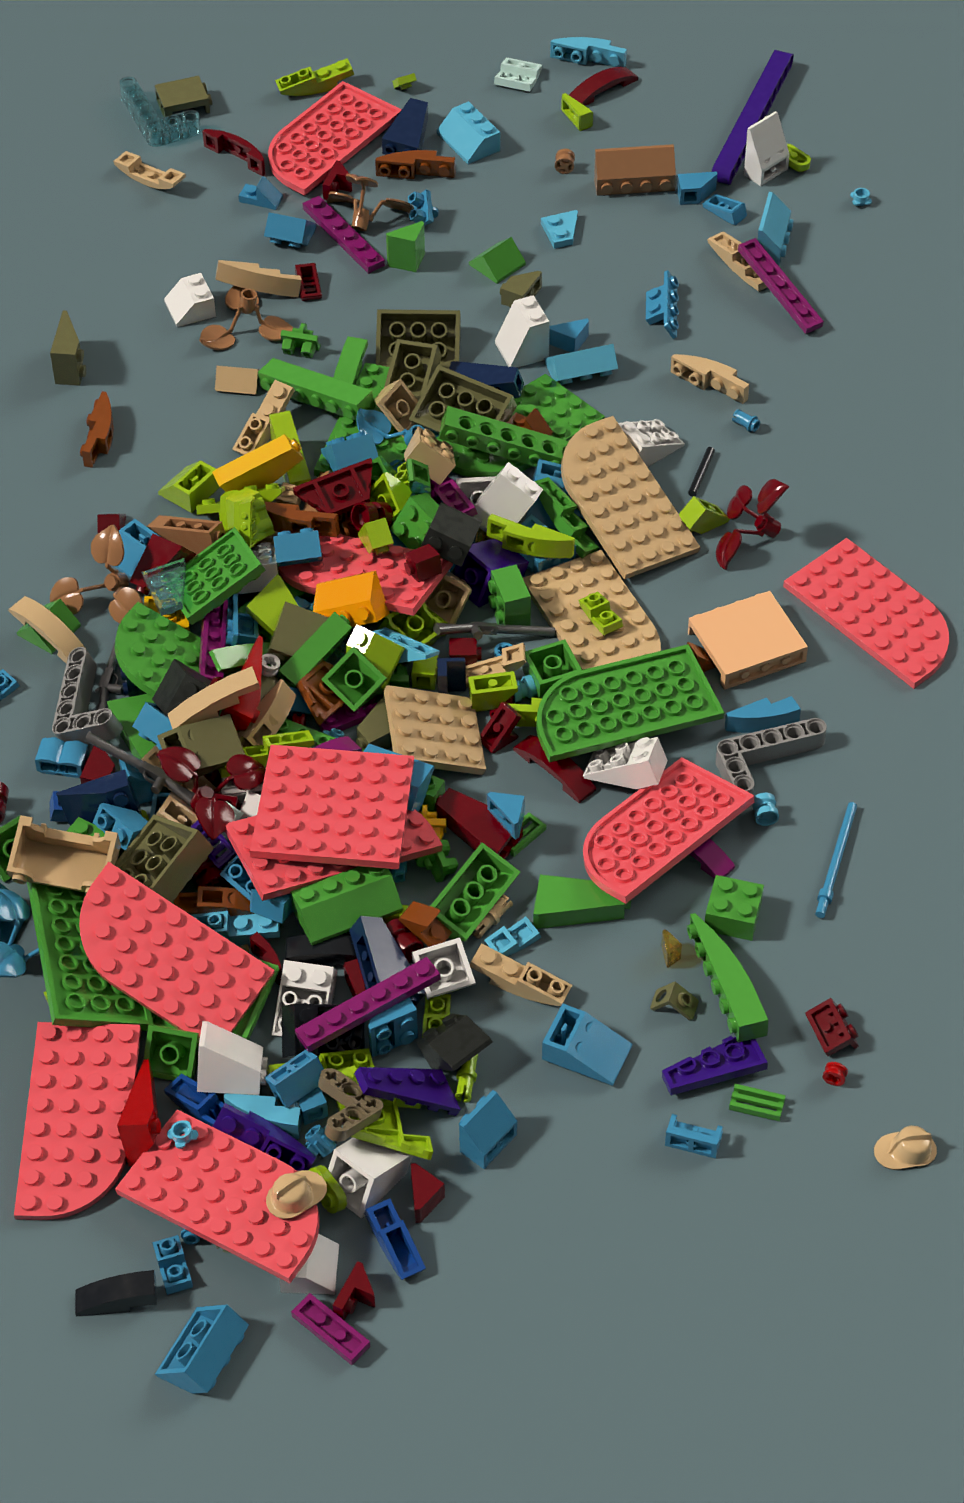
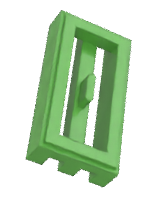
[510,813,547,857]
[729,1084,786,1122]

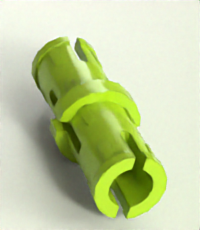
[455,1054,479,1103]

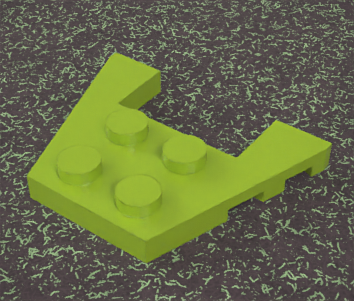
[349,1094,433,1160]

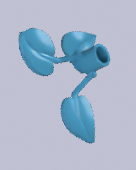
[356,408,439,472]
[0,889,39,978]

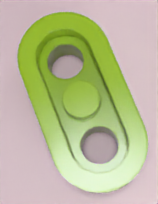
[787,144,811,172]
[309,1165,347,1213]

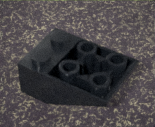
[282,1004,365,1058]

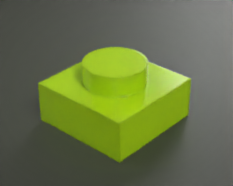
[392,73,417,90]

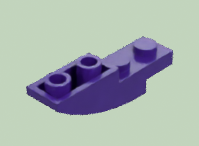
[212,1103,316,1171]

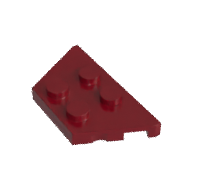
[293,458,372,515]

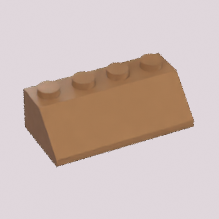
[594,144,676,196]

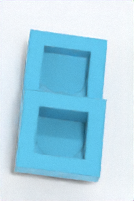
[484,916,542,956]

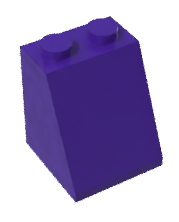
[453,539,529,607]

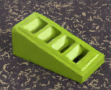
[561,93,593,131]

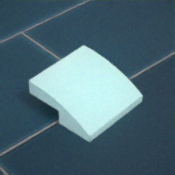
[494,58,542,92]

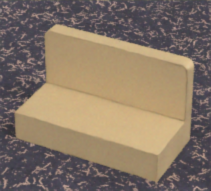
[215,366,260,394]

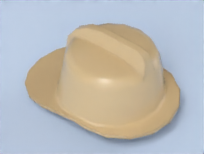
[874,1125,937,1170]
[266,1170,327,1219]

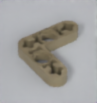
[318,1068,383,1142]

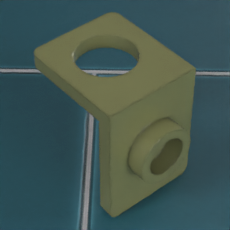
[650,981,699,1020]

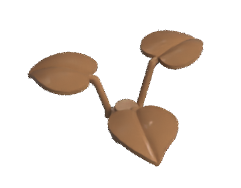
[327,174,414,231]
[199,286,293,350]
[50,525,143,623]

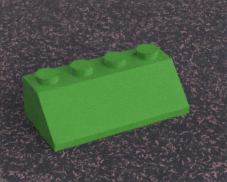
[430,842,520,941]
[291,866,403,945]

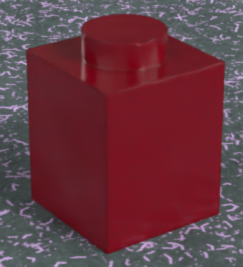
[404,544,442,582]
[449,638,482,665]

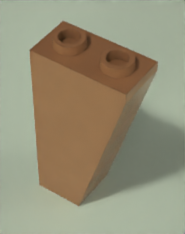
[146,515,226,556]

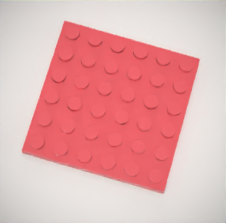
[250,745,414,869]

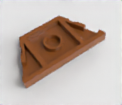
[296,661,346,725]

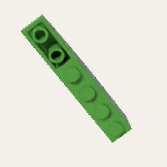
[687,913,768,1043]

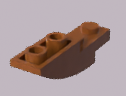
[375,150,455,179]
[80,391,114,468]
[265,502,340,537]
[174,886,255,916]

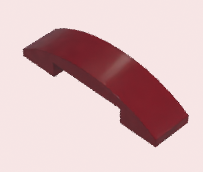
[569,67,638,106]
[202,129,265,176]
[513,735,596,803]

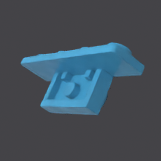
[646,270,679,339]
[226,593,259,646]

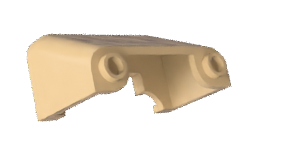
[6,815,121,894]

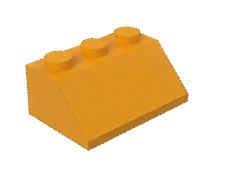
[313,571,390,627]

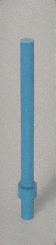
[815,802,857,918]

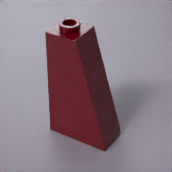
[435,788,523,859]

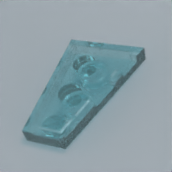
[141,558,186,616]

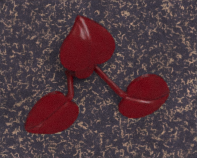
[716,479,789,570]
[157,746,266,840]

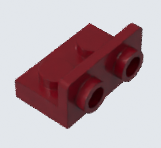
[805,998,859,1057]

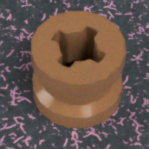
[555,149,575,174]

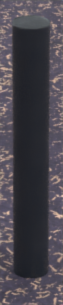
[688,447,715,497]

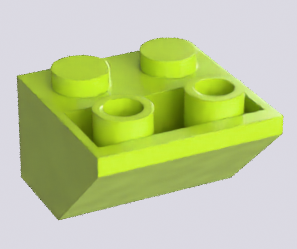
[158,460,220,513]

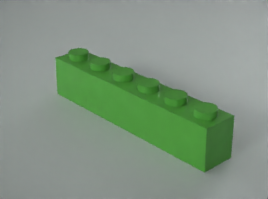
[258,358,376,420]

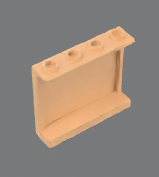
[688,591,808,690]

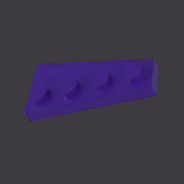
[662,1036,768,1095]
[354,1067,461,1116]

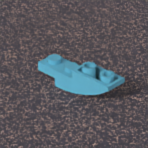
[550,37,627,67]
[191,911,280,946]

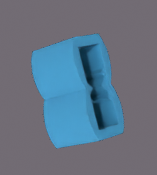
[35,737,89,778]

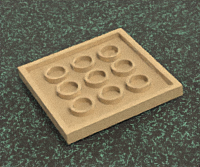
[384,685,486,775]

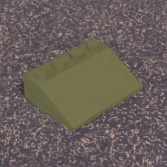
[376,309,461,369]
[409,365,517,433]
[115,815,214,903]

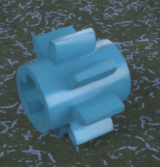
[304,1125,337,1157]

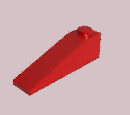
[220,636,263,731]
[117,1059,161,1166]

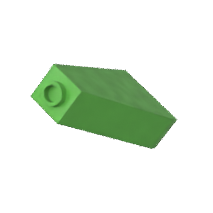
[277,612,352,688]
[107,694,156,760]
[533,874,631,929]

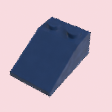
[56,769,142,826]

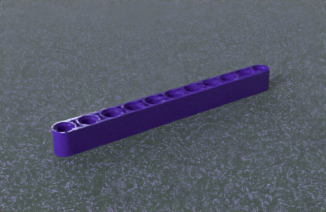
[711,50,794,185]

